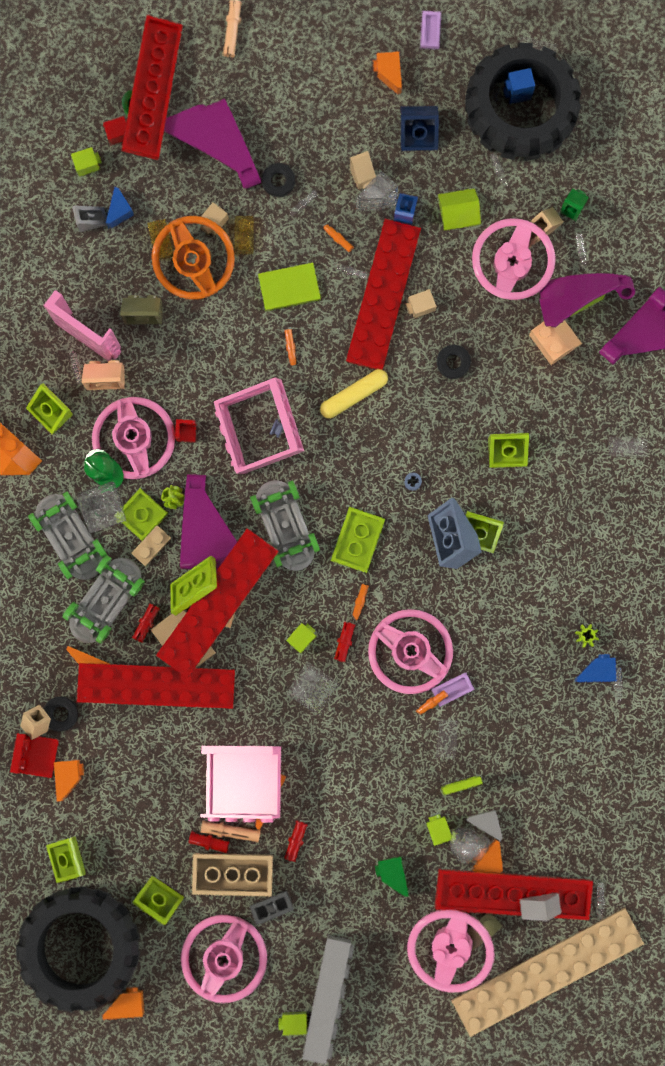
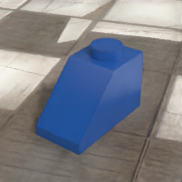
[575,654,616,682]

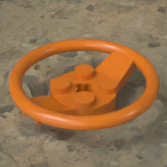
[152,216,235,300]

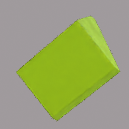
[438,188,481,231]
[26,383,73,434]
[488,433,529,468]
[465,511,504,553]
[46,836,86,883]
[132,876,184,925]

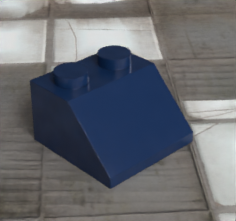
[400,106,439,151]

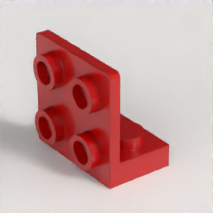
[10,733,59,778]

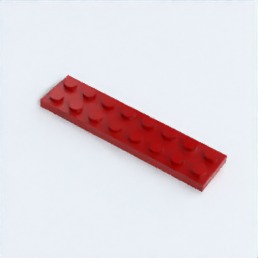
[121,15,183,160]
[346,219,421,370]
[156,528,279,678]
[77,663,235,709]
[434,869,593,920]

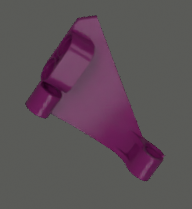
[164,99,261,189]
[539,273,636,327]
[599,286,665,365]
[180,474,237,571]

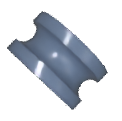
[270,419,283,438]
[404,473,422,491]

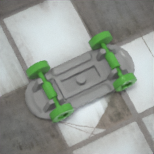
[250,480,320,571]
[28,491,107,580]
[63,555,145,644]

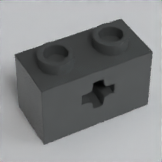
[249,890,294,925]

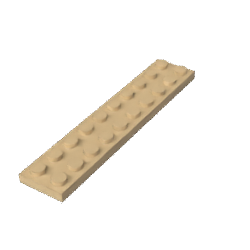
[451,908,644,1037]

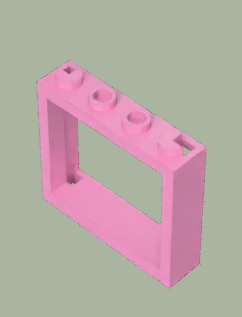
[214,378,304,474]

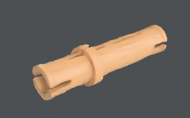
[223,0,242,57]
[201,820,261,843]

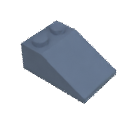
[427,498,482,569]

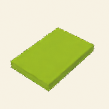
[258,263,321,311]
[331,507,385,573]
[170,556,217,616]

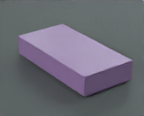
[420,11,441,49]
[431,672,475,707]

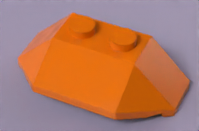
[0,423,42,476]

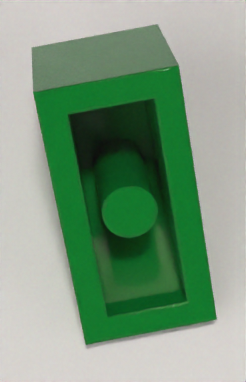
[560,188,589,221]
[375,856,409,897]

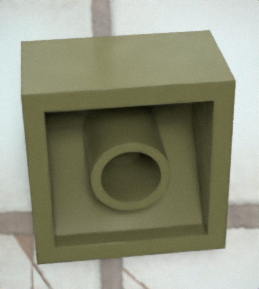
[120,295,162,324]

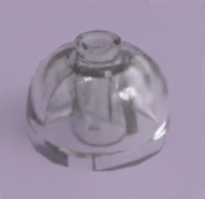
[450,827,490,864]

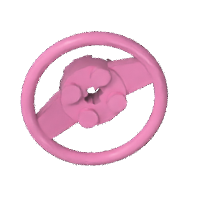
[472,218,555,300]
[92,397,175,479]
[368,609,453,694]
[407,910,494,992]
[181,915,267,1003]

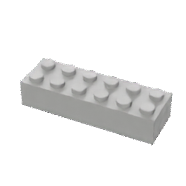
[302,935,354,1064]

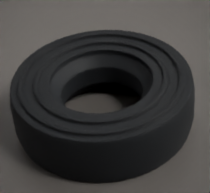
[262,163,295,197]
[437,345,471,379]
[43,696,78,731]

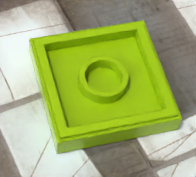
[115,488,169,541]
[441,776,483,795]

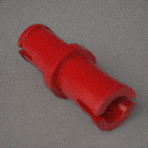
[132,603,160,643]
[334,622,356,662]
[284,820,308,862]
[188,831,230,854]

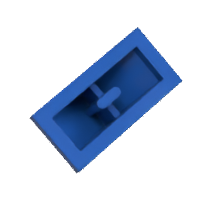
[106,187,134,229]
[394,193,418,225]

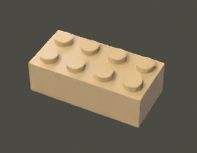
[192,853,273,896]

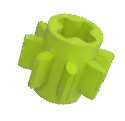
[161,485,185,510]
[575,624,599,648]

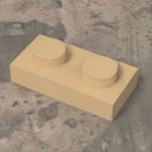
[131,526,172,567]

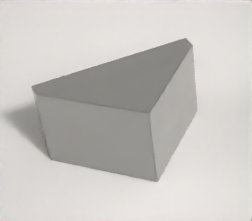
[72,205,107,232]
[466,810,503,841]
[520,893,561,921]

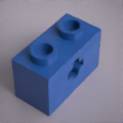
[503,68,535,104]

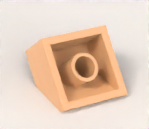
[529,320,582,365]
[82,360,125,390]

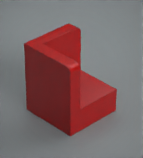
[103,116,126,146]
[175,419,197,443]

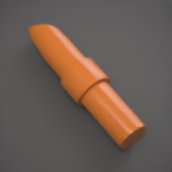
[324,225,354,252]
[284,329,296,365]
[352,584,369,621]
[416,690,448,715]

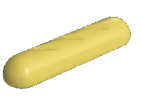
[320,369,388,419]

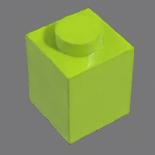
[71,147,102,177]
[286,623,316,654]
[426,814,453,846]
[279,1011,307,1036]

